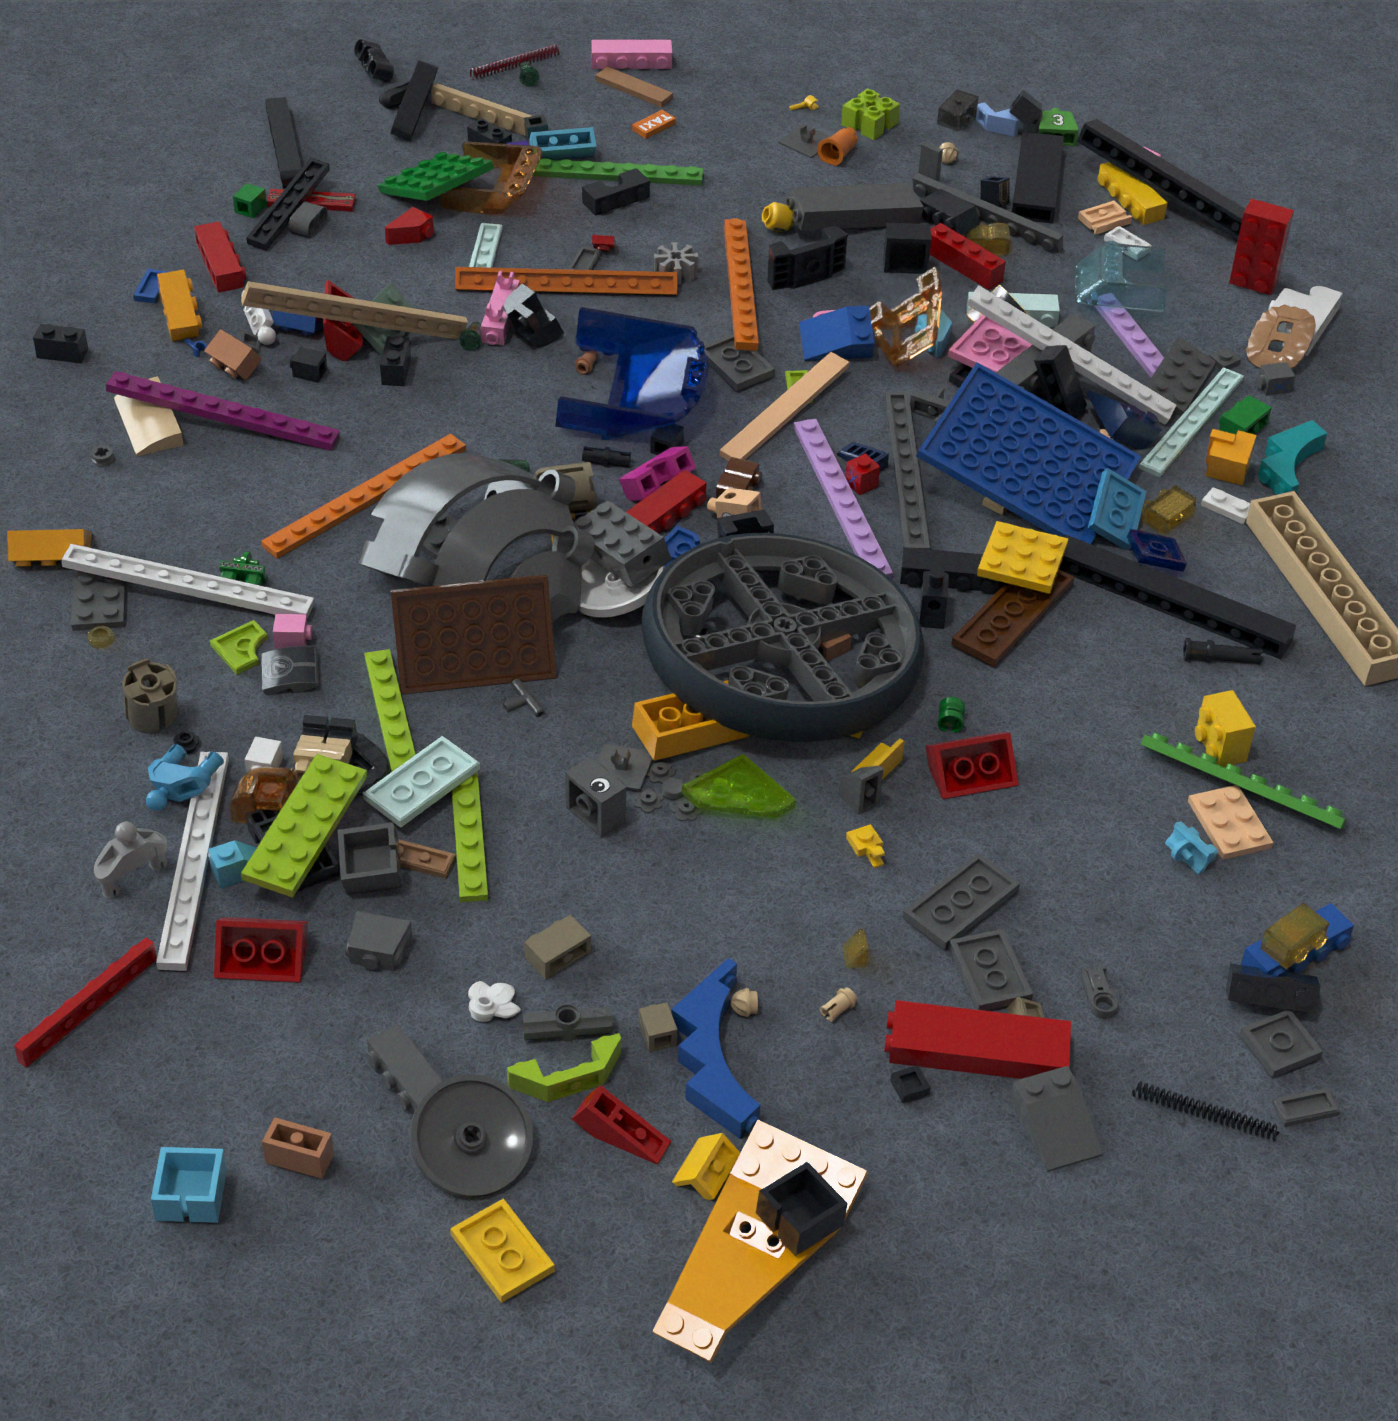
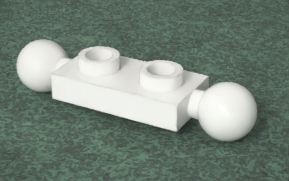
[241,289,276,345]

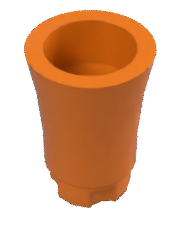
[817,127,858,166]

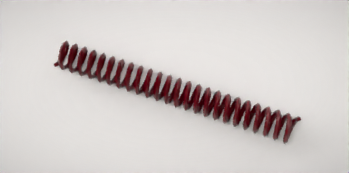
[470,44,559,80]

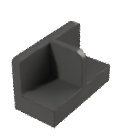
[910,388,950,420]

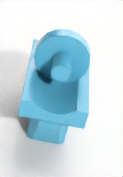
[1165,821,1218,874]

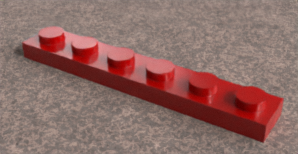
[14,937,157,1068]

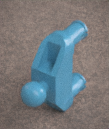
[146,744,224,811]

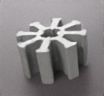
[654,242,698,285]

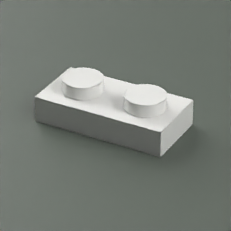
[1201,487,1250,524]

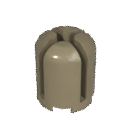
[534,462,597,512]
[122,659,178,733]

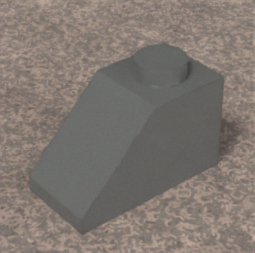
[839,766,883,815]

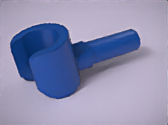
[184,337,207,357]

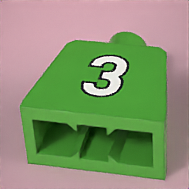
[1038,108,1079,146]

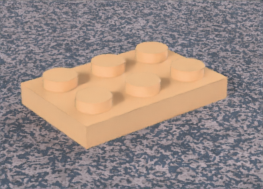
[1188,785,1273,860]

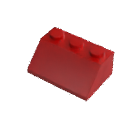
[323,280,363,361]
[925,732,1019,799]
[214,917,308,982]

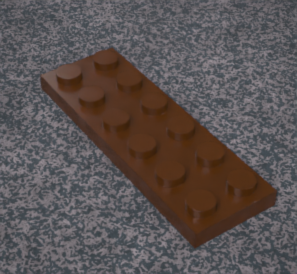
[951,570,1075,667]

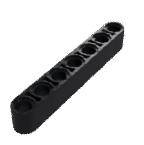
[265,97,302,188]

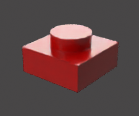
[592,235,616,252]

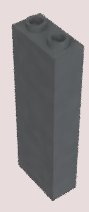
[786,183,924,230]

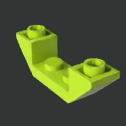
[507,1033,621,1102]

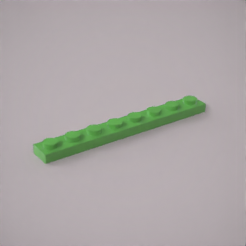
[534,158,703,186]
[1141,732,1348,829]

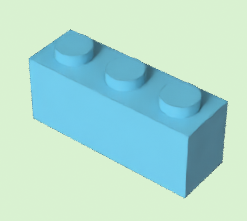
[529,127,596,162]

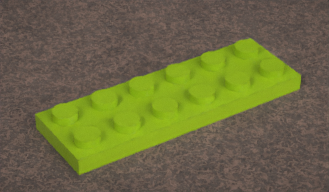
[241,754,367,898]

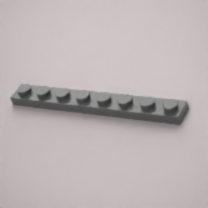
[912,173,1063,253]

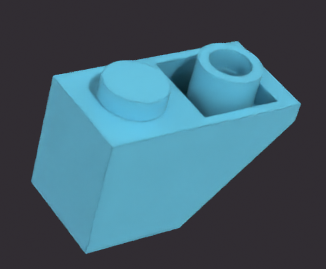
[915,310,952,358]

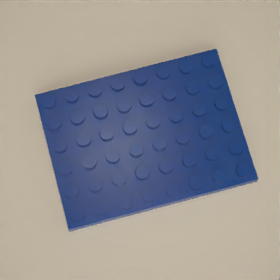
[916,362,1142,544]

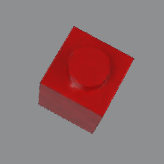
[845,453,880,495]

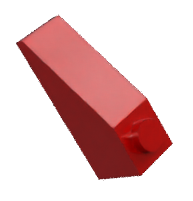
[571,1085,671,1164]

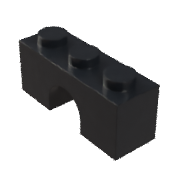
[582,168,650,216]
[1226,963,1320,1014]

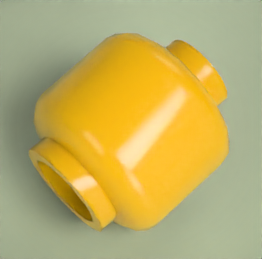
[762,202,795,233]

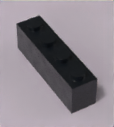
[900,547,1001,593]

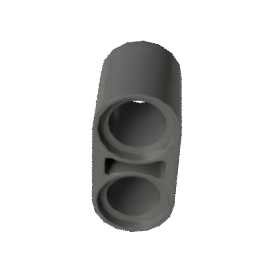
[289,202,328,238]

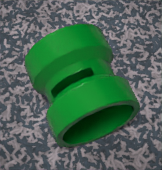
[937,697,965,733]

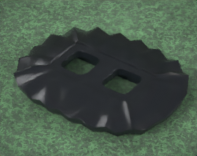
[348,732,391,796]

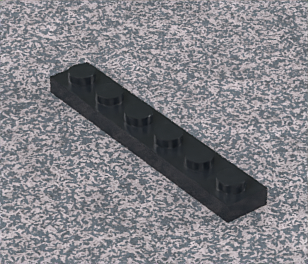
[246,157,330,250]

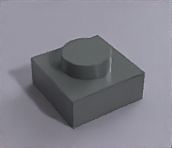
[1209,347,1241,370]

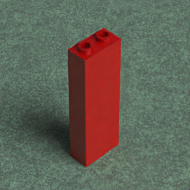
[884,1000,1071,1079]

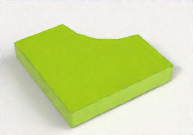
[210,620,268,675]

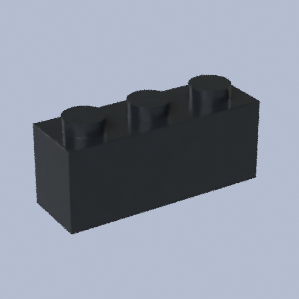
[920,189,980,235]
[1034,345,1087,419]

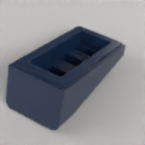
[837,442,889,472]

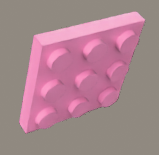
[948,314,1032,373]

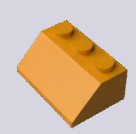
[7,529,92,567]

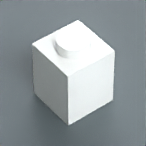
[245,737,283,781]

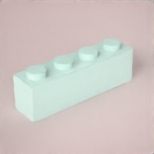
[967,292,1060,327]

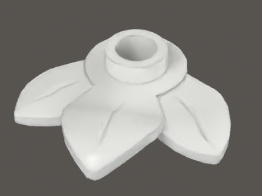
[468,981,521,1022]

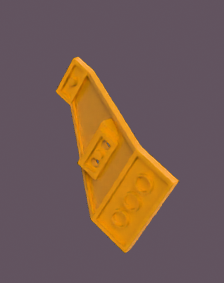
[652,1120,868,1363]

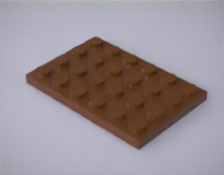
[390,575,557,694]

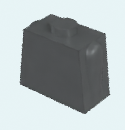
[345,911,412,971]

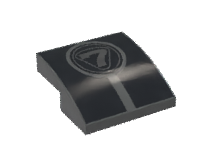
[262,646,319,695]

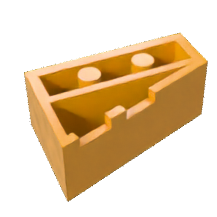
[157,270,202,341]

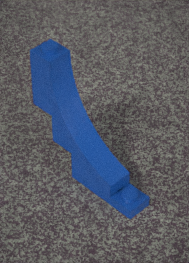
[671,958,761,1139]

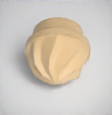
[939,142,958,164]
[730,988,758,1017]

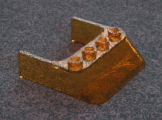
[441,142,542,214]

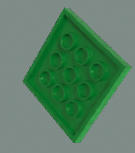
[377,152,494,201]

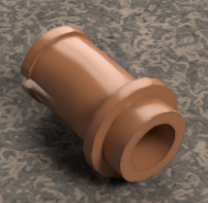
[575,348,599,374]

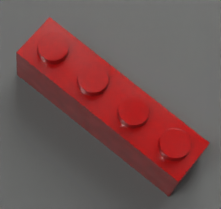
[194,221,246,293]
[930,223,1006,290]
[626,470,707,534]

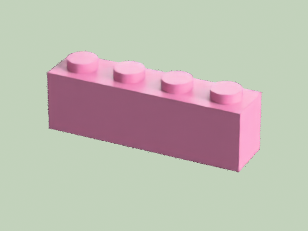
[591,40,672,69]

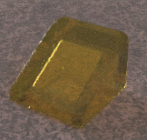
[842,929,869,968]

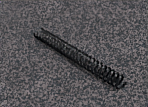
[1132,1081,1280,1142]

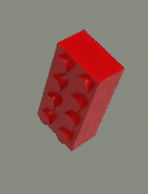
[1229,198,1294,295]

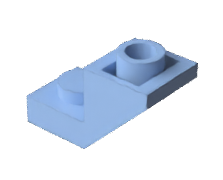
[976,102,1020,136]

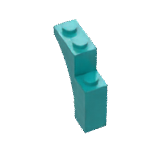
[1258,420,1327,495]

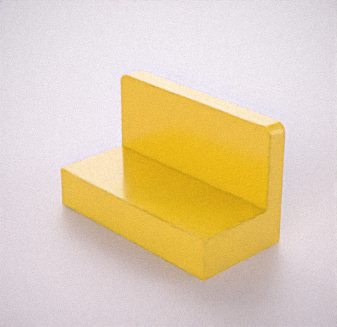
[851,738,905,780]
[672,1133,740,1200]

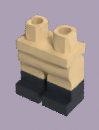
[293,715,358,781]

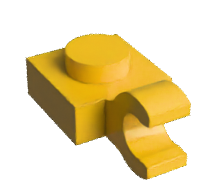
[846,824,885,868]

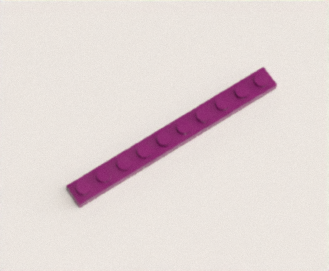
[106,371,340,451]

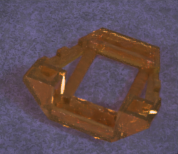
[869,267,942,368]

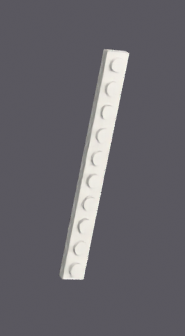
[966,285,1176,425]
[62,544,314,618]
[156,752,229,971]

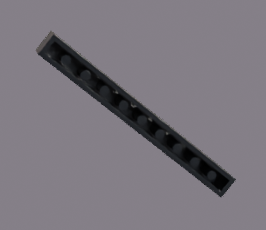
[1076,119,1245,240]
[1059,535,1296,660]

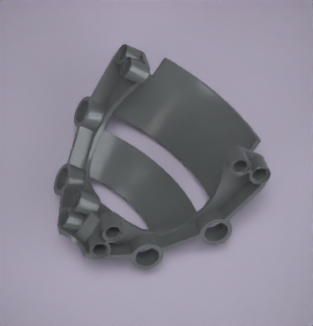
[358,453,595,625]

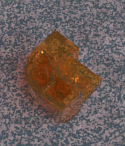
[230,766,297,823]

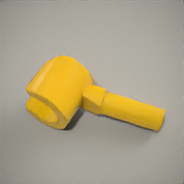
[789,95,819,111]

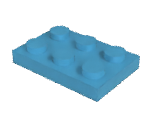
[1088,468,1147,550]

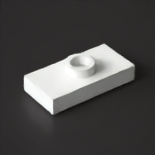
[1104,226,1152,260]

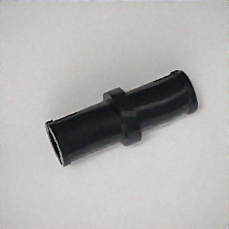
[582,446,631,467]

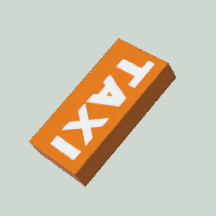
[632,110,676,139]

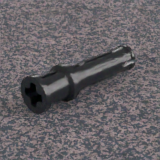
[1183,637,1263,664]

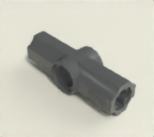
[522,1004,613,1042]

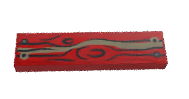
[267,189,356,212]

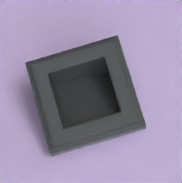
[235,329,261,353]

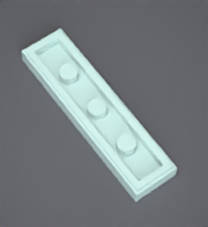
[469,223,502,268]

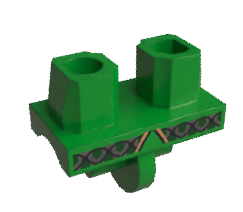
[218,551,269,586]

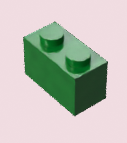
[1219,395,1272,435]

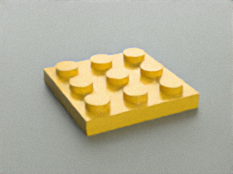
[977,521,1068,594]

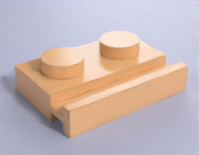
[1078,201,1132,235]

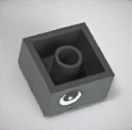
[565,757,627,838]

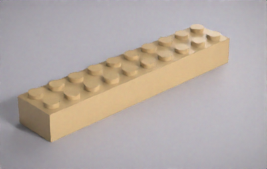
[1246,491,1398,686]

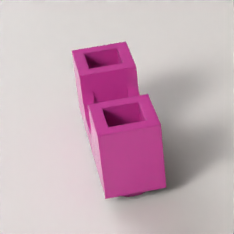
[619,446,696,501]

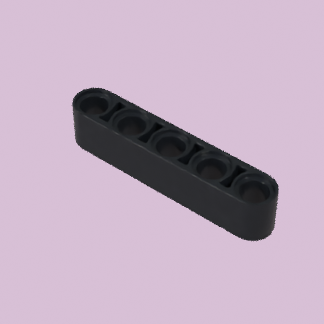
[390,60,438,141]

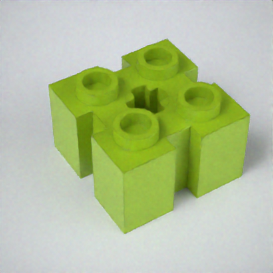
[841,88,900,140]

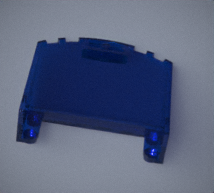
[555,307,709,440]

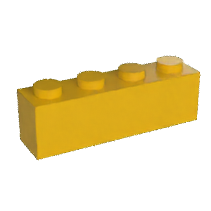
[1097,162,1167,225]

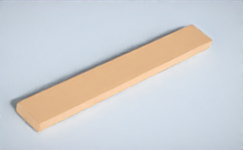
[719,352,849,461]

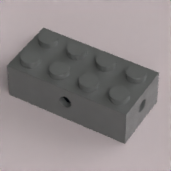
[574,500,672,587]

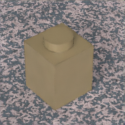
[639,1003,677,1052]

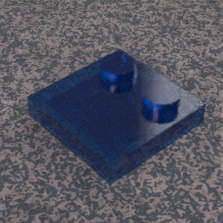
[1127,529,1187,572]

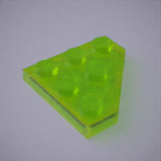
[681,754,796,818]

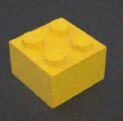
[1195,690,1256,766]

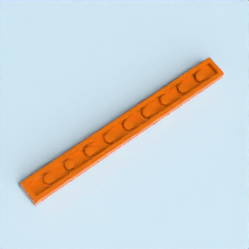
[724,218,759,351]
[455,267,677,295]
[261,433,466,559]

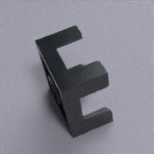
[717,509,774,538]

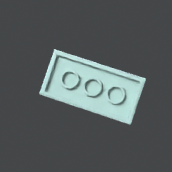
[363,736,480,827]

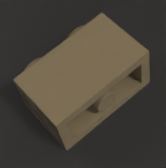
[524,915,591,980]

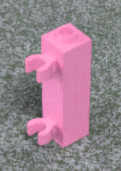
[481,271,520,345]

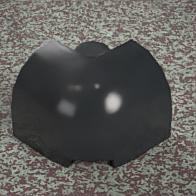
[504,284,564,347]

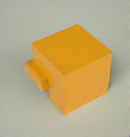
[1205,429,1257,486]

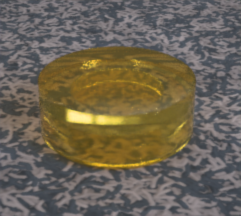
[87,626,114,649]

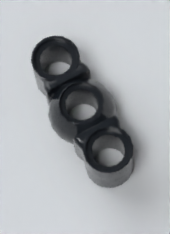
[354,39,394,82]

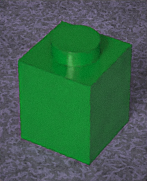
[233,183,267,218]

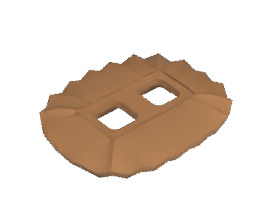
[1246,304,1316,369]

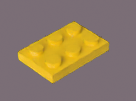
[450,1198,555,1303]

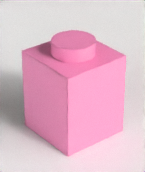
[273,614,312,649]

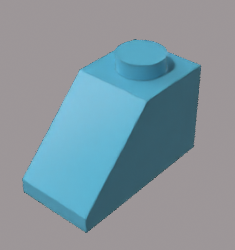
[208,840,257,889]

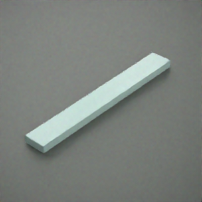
[1139,368,1244,477]

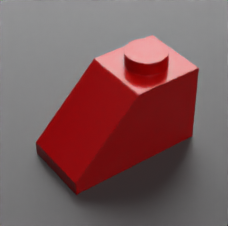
[385,207,434,245]

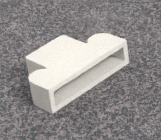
[1268,286,1343,356]

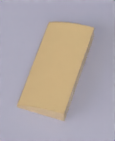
[114,376,183,456]

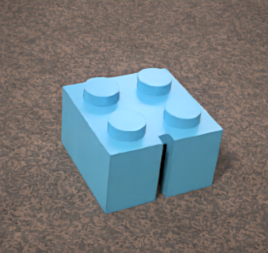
[151,1147,227,1223]

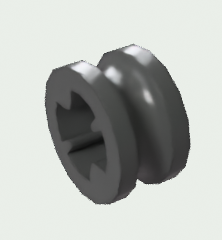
[91,445,114,467]

